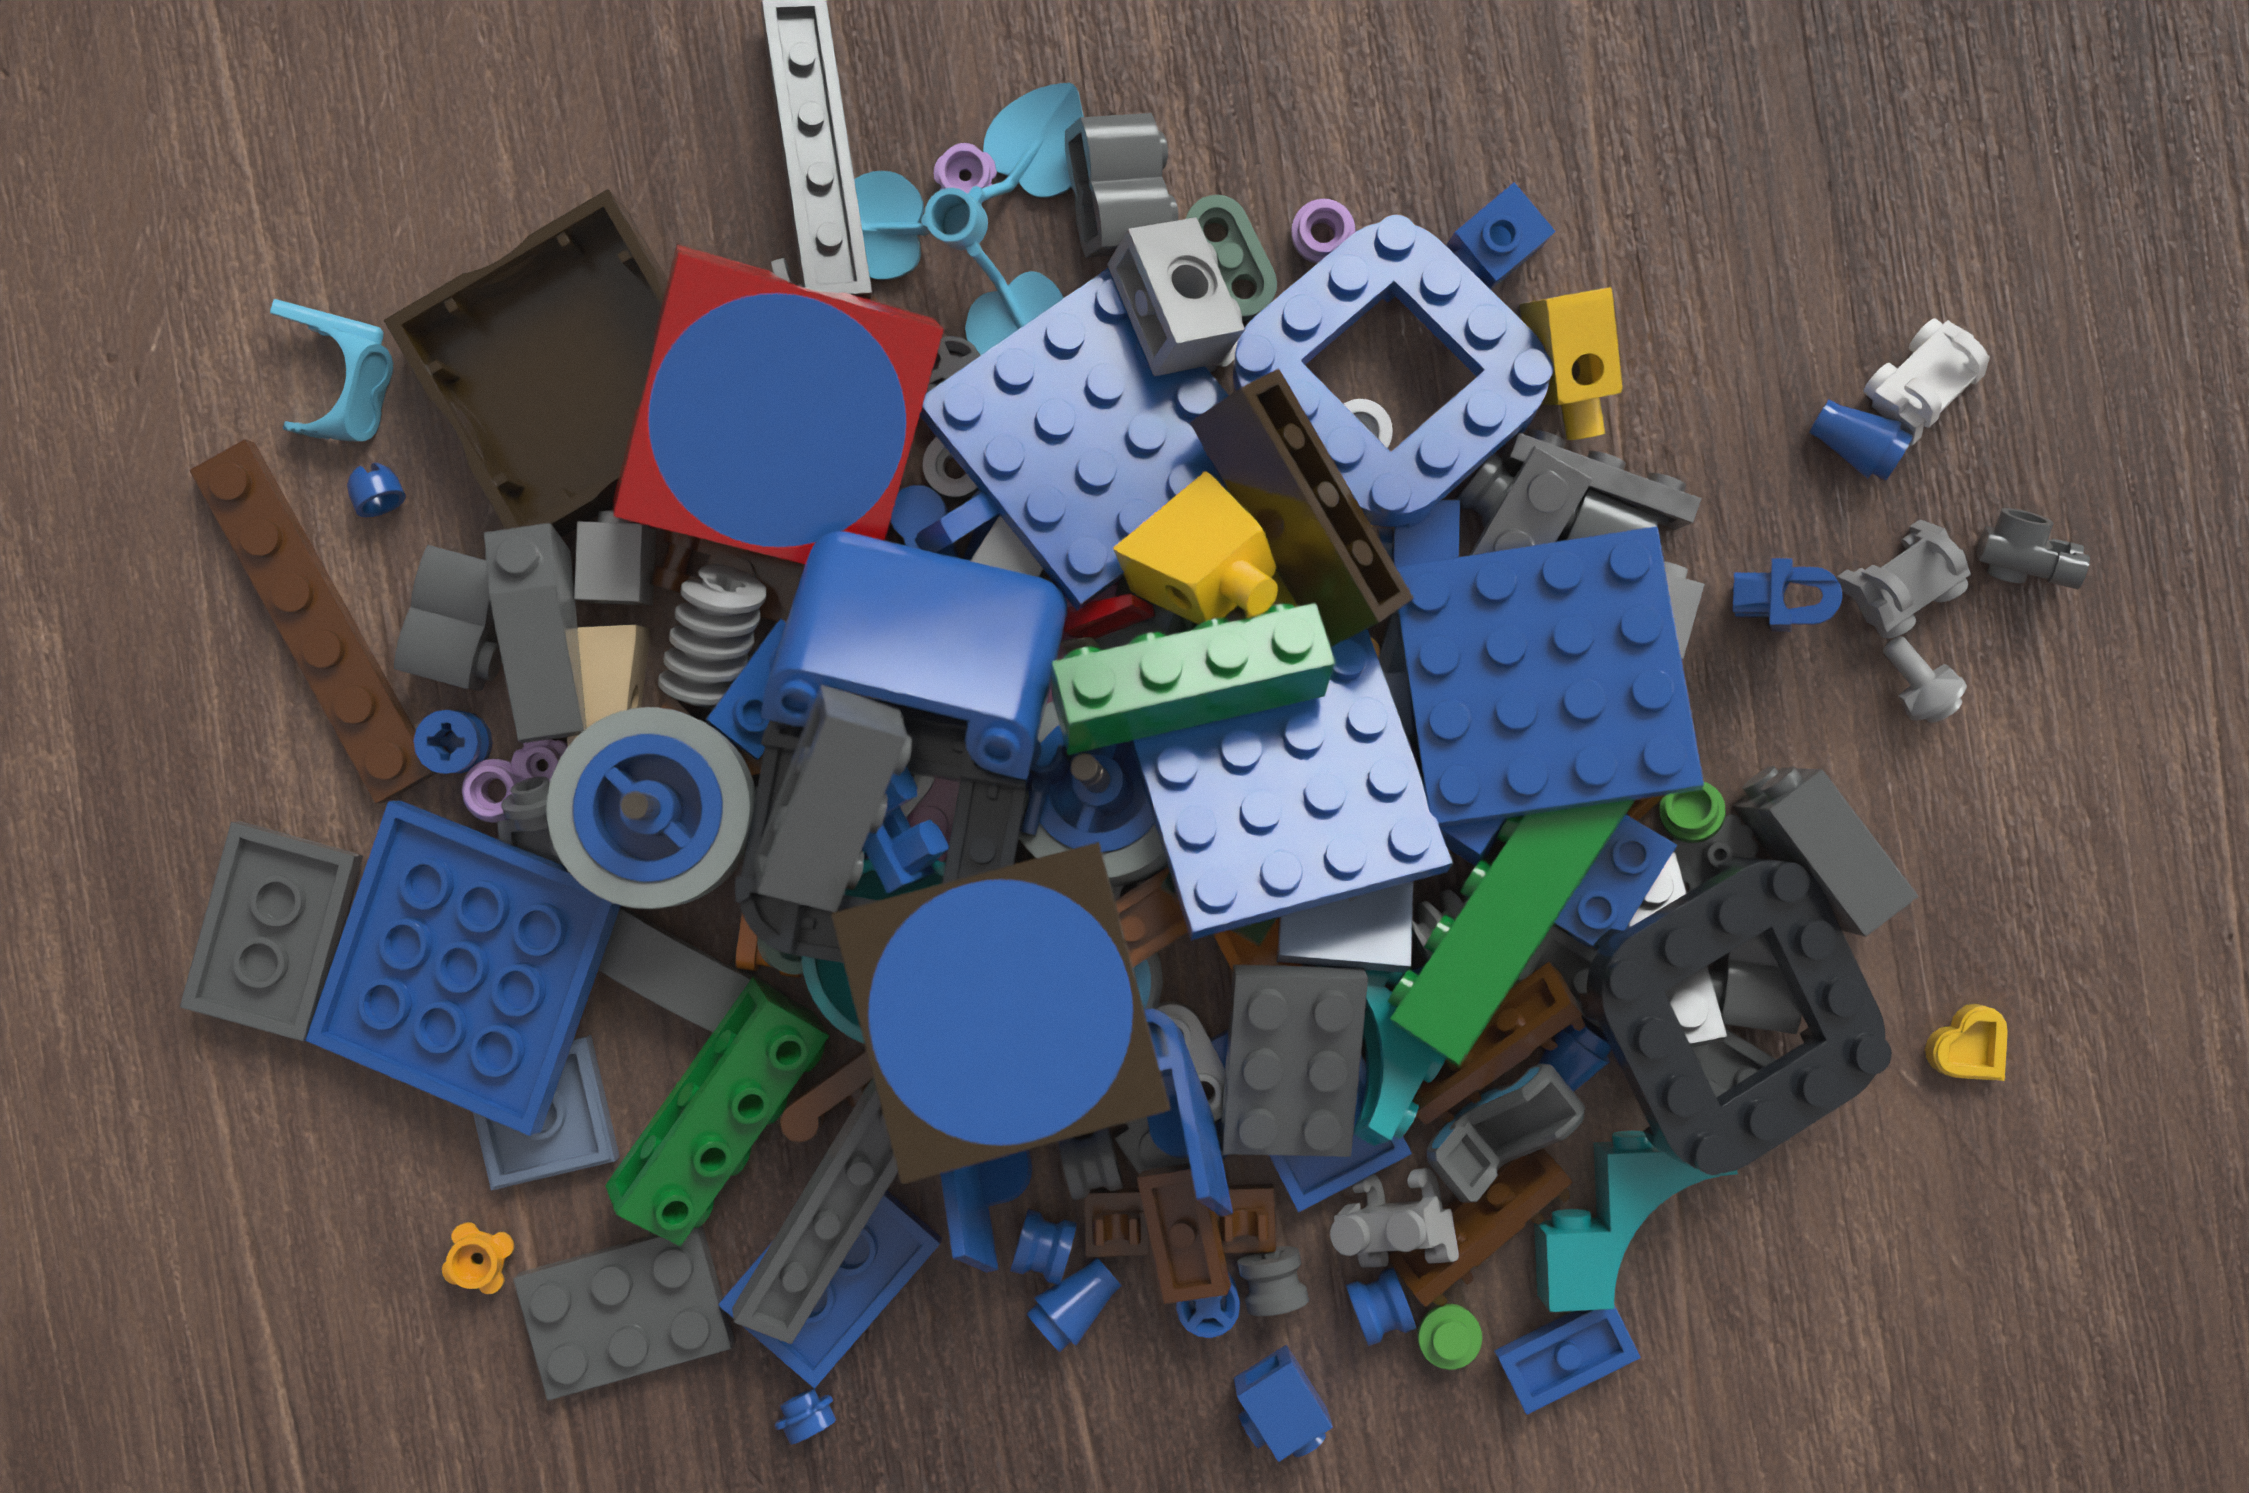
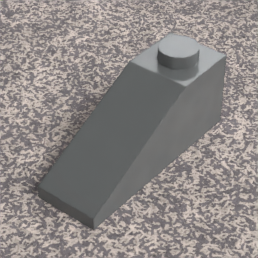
[484,523,587,744]

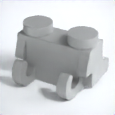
[1836,520,1971,638]
[1330,1168,1459,1268]

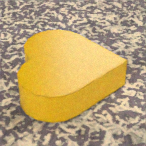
[1925,1004,2008,1081]

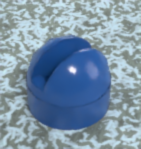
[347,463,406,517]

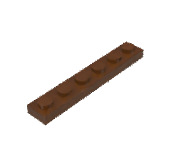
[189,439,438,804]

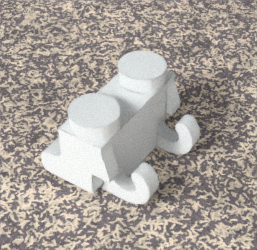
[1863,318,1990,446]

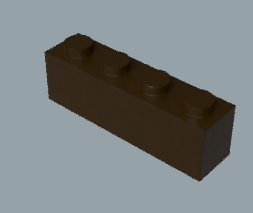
[1189,368,1414,648]

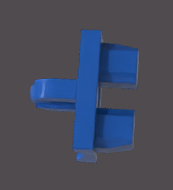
[1733,558,1842,632]
[861,767,949,894]

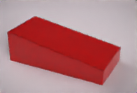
[1064,593,1154,640]

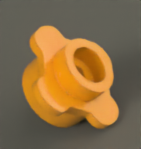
[442,1222,514,1294]

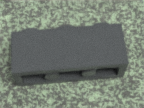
[754,685,912,912]

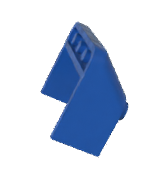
[940,1009,1233,1273]

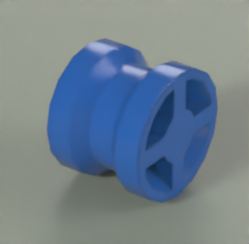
[414,710,493,774]
[1010,1208,1077,1285]
[1345,1267,1416,1347]
[1176,1272,1240,1338]

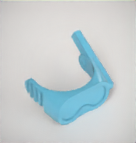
[270,299,393,442]

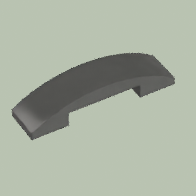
[598,905,787,1032]

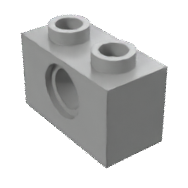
[1107,217,1245,376]

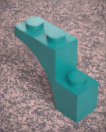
[1314,931,1446,1146]
[1534,1130,1738,1312]

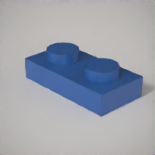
[1494,1305,1641,1415]

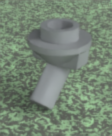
[1883,636,1967,723]

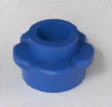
[775,1388,836,1445]

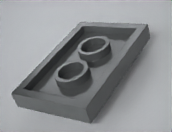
[180,821,363,1041]
[1220,965,1368,1157]
[513,1225,736,1401]

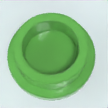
[1660,781,1726,843]
[1417,1304,1482,1370]

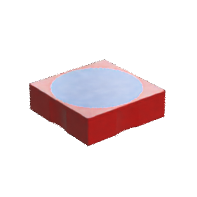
[613,244,944,564]

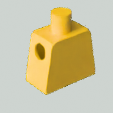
[1519,287,1622,440]
[1113,471,1278,624]

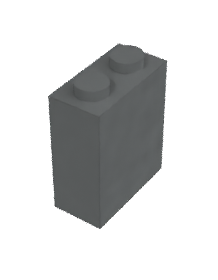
[1732,766,1919,937]

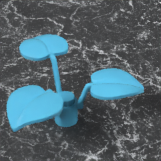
[854,83,1084,355]

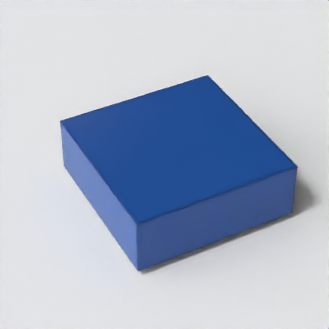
[914,492,1000,553]

